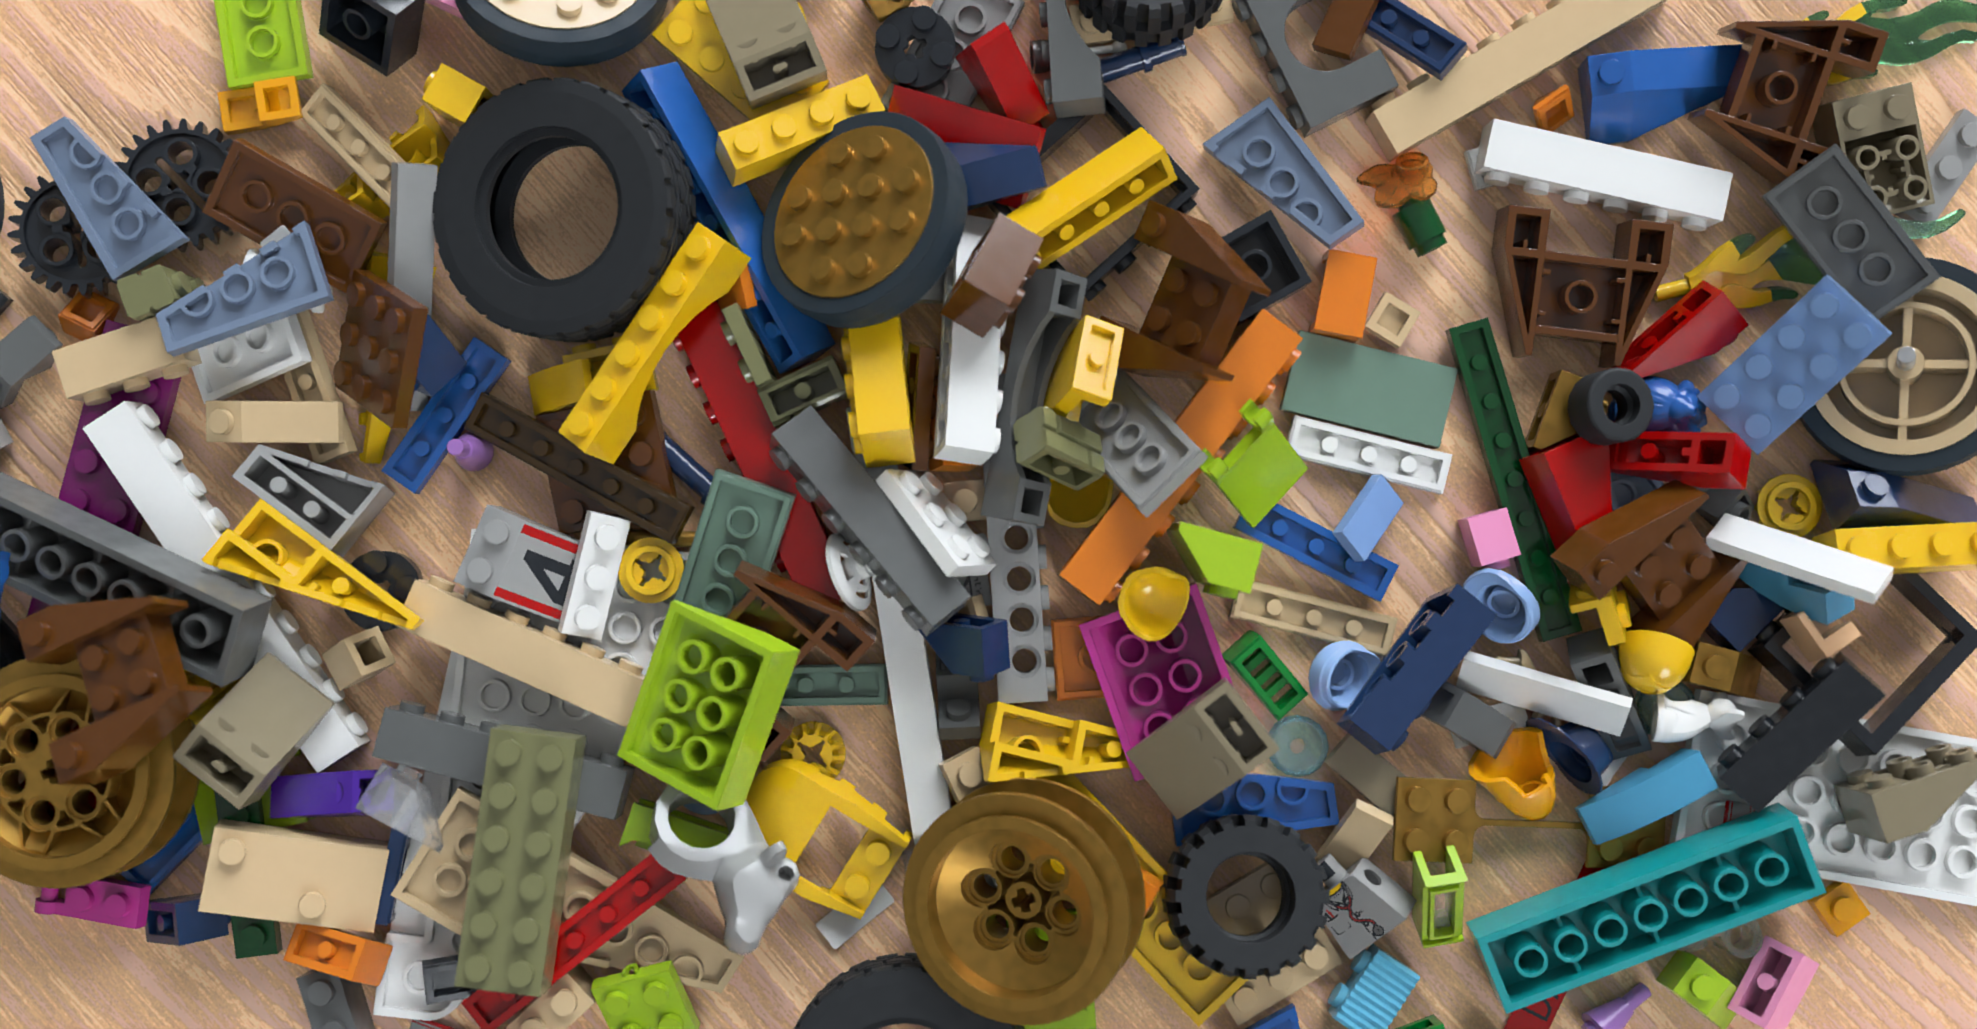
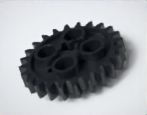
[115,118,234,252]
[7,176,137,299]

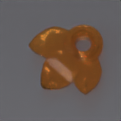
[1356,152,1437,209]

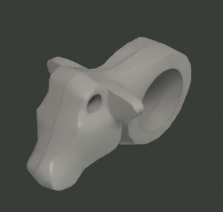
[648,785,800,956]

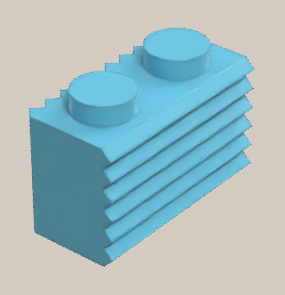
[1328,943,1420,1029]

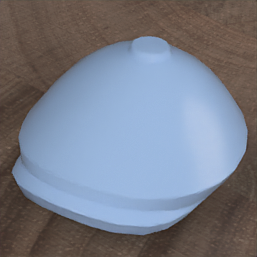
[1463,568,1541,644]
[1308,641,1380,711]

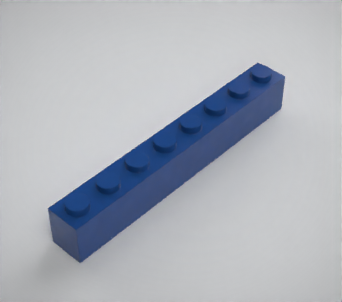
[621,61,836,374]

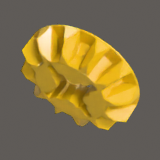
[1754,474,1822,537]
[618,537,684,603]
[780,721,846,779]

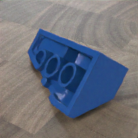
[1577,44,1742,145]

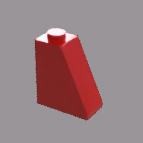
[955,21,1050,128]
[1519,433,1612,550]

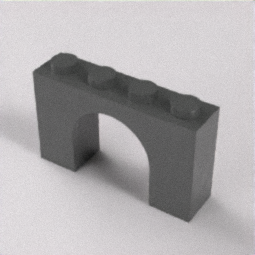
[1231,0,1398,138]

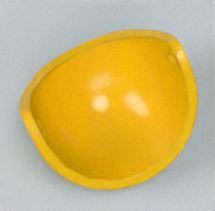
[1047,474,1114,528]
[1118,567,1190,641]
[1619,630,1695,695]

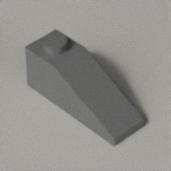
[1566,627,1652,761]

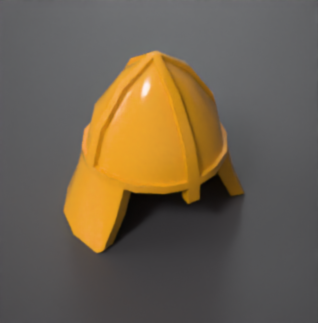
[1468,727,1556,821]

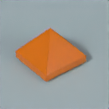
[1532,84,1575,132]

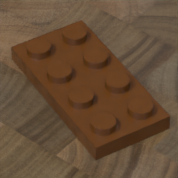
[202,138,388,294]

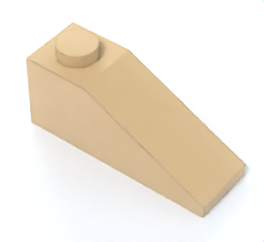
[206,400,344,443]

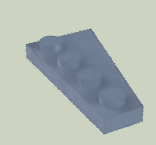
[1202,97,1364,250]
[30,116,190,281]
[155,221,334,357]

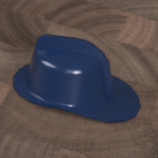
[1526,717,1613,795]

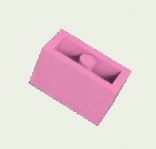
[1727,935,1820,1029]

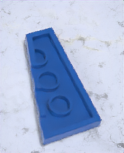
[1171,773,1339,847]

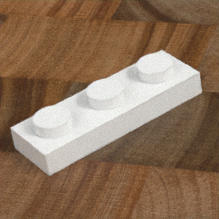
[558,510,631,640]

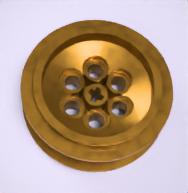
[0,659,200,888]
[903,778,1146,1025]

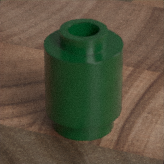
[1392,194,1448,258]

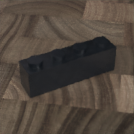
[1716,652,1886,813]

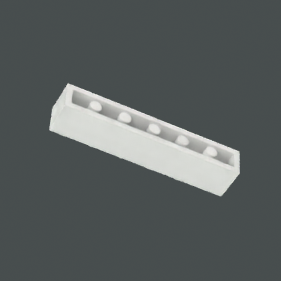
[1474,119,1733,231]
[934,215,1007,466]

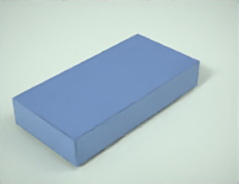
[1332,474,1404,562]

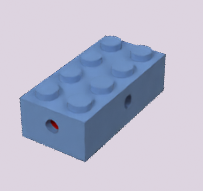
[1696,275,1892,455]

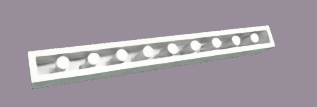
[83,401,371,773]

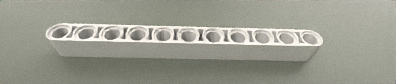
[846,407,952,846]

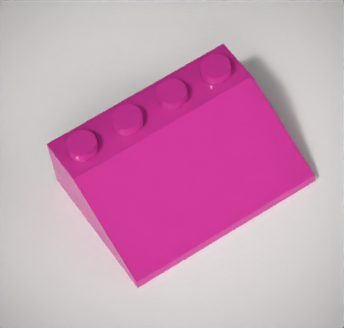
[1079,582,1234,782]

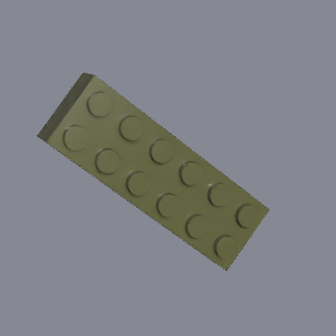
[454,724,587,997]

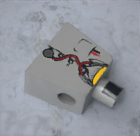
[1317,853,1417,960]

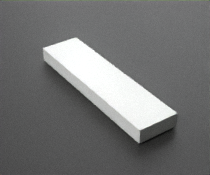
[1287,415,1452,495]
[1706,513,1894,605]
[1456,651,1633,737]

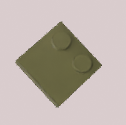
[720,303,778,388]

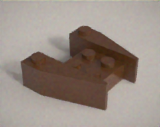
[1687,20,1890,185]
[1099,200,1271,382]
[1492,204,1674,368]
[1550,479,1748,648]
[724,560,876,763]
[16,596,213,785]

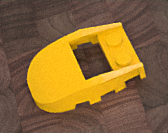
[746,759,913,920]

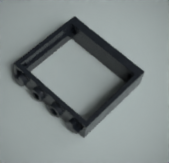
[987,84,1200,302]
[1747,573,1977,757]

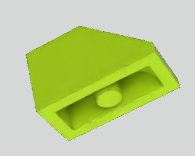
[1656,948,1737,1029]

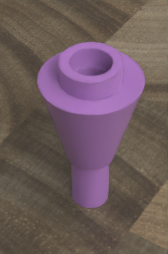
[447,432,494,471]
[1581,982,1652,1029]

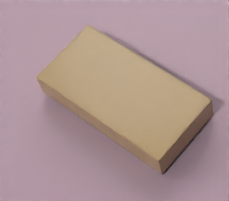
[1317,799,1394,870]

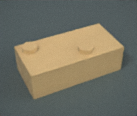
[198,819,389,933]

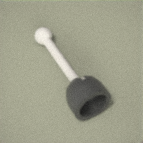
[1029,40,1127,74]

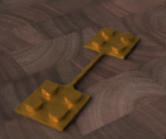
[1392,777,1666,868]

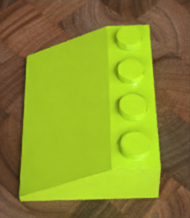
[617,600,800,811]

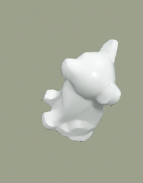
[1651,692,1745,743]

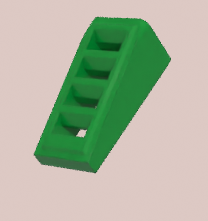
[1222,630,1308,721]

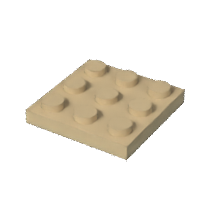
[1206,862,1343,1026]

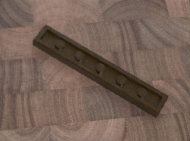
[464,392,695,544]

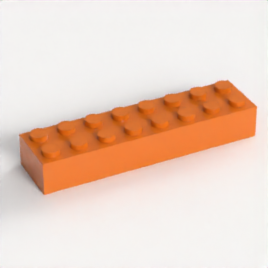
[1057,308,1303,606]

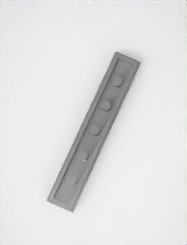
[387,162,438,411]

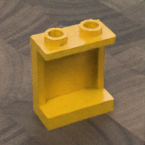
[1043,315,1124,422]

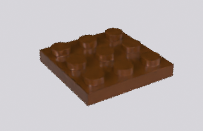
[333,269,429,429]
[536,390,677,535]

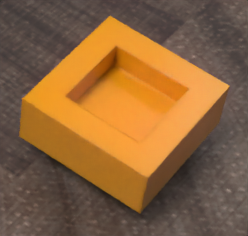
[1807,881,1871,937]

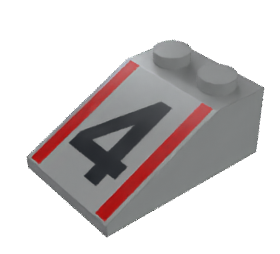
[454,504,580,623]

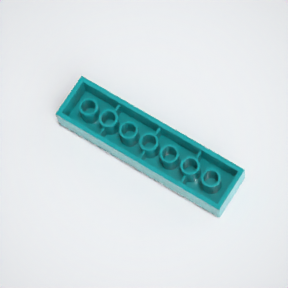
[1466,802,1826,1014]

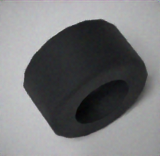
[1567,367,1654,446]

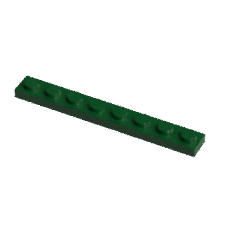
[1445,318,1583,642]

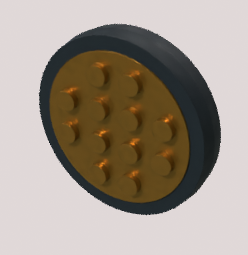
[762,111,968,328]

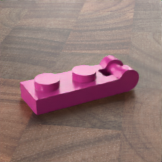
[34,877,151,929]

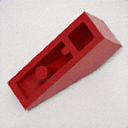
[1611,280,1749,378]
[1609,431,1752,490]

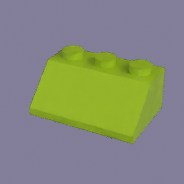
[1166,521,1264,600]

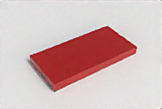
[888,85,1046,209]

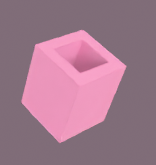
[1457,507,1521,570]

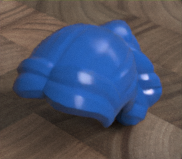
[1607,376,1707,432]

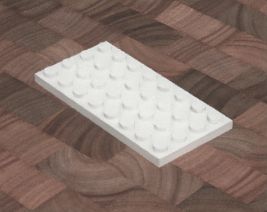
[1669,689,1977,906]

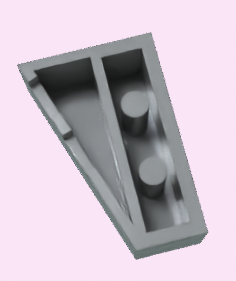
[232,444,395,557]

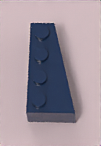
[1336,583,1497,755]

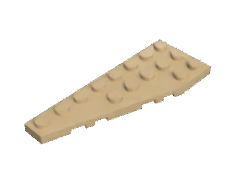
[391,786,744,993]

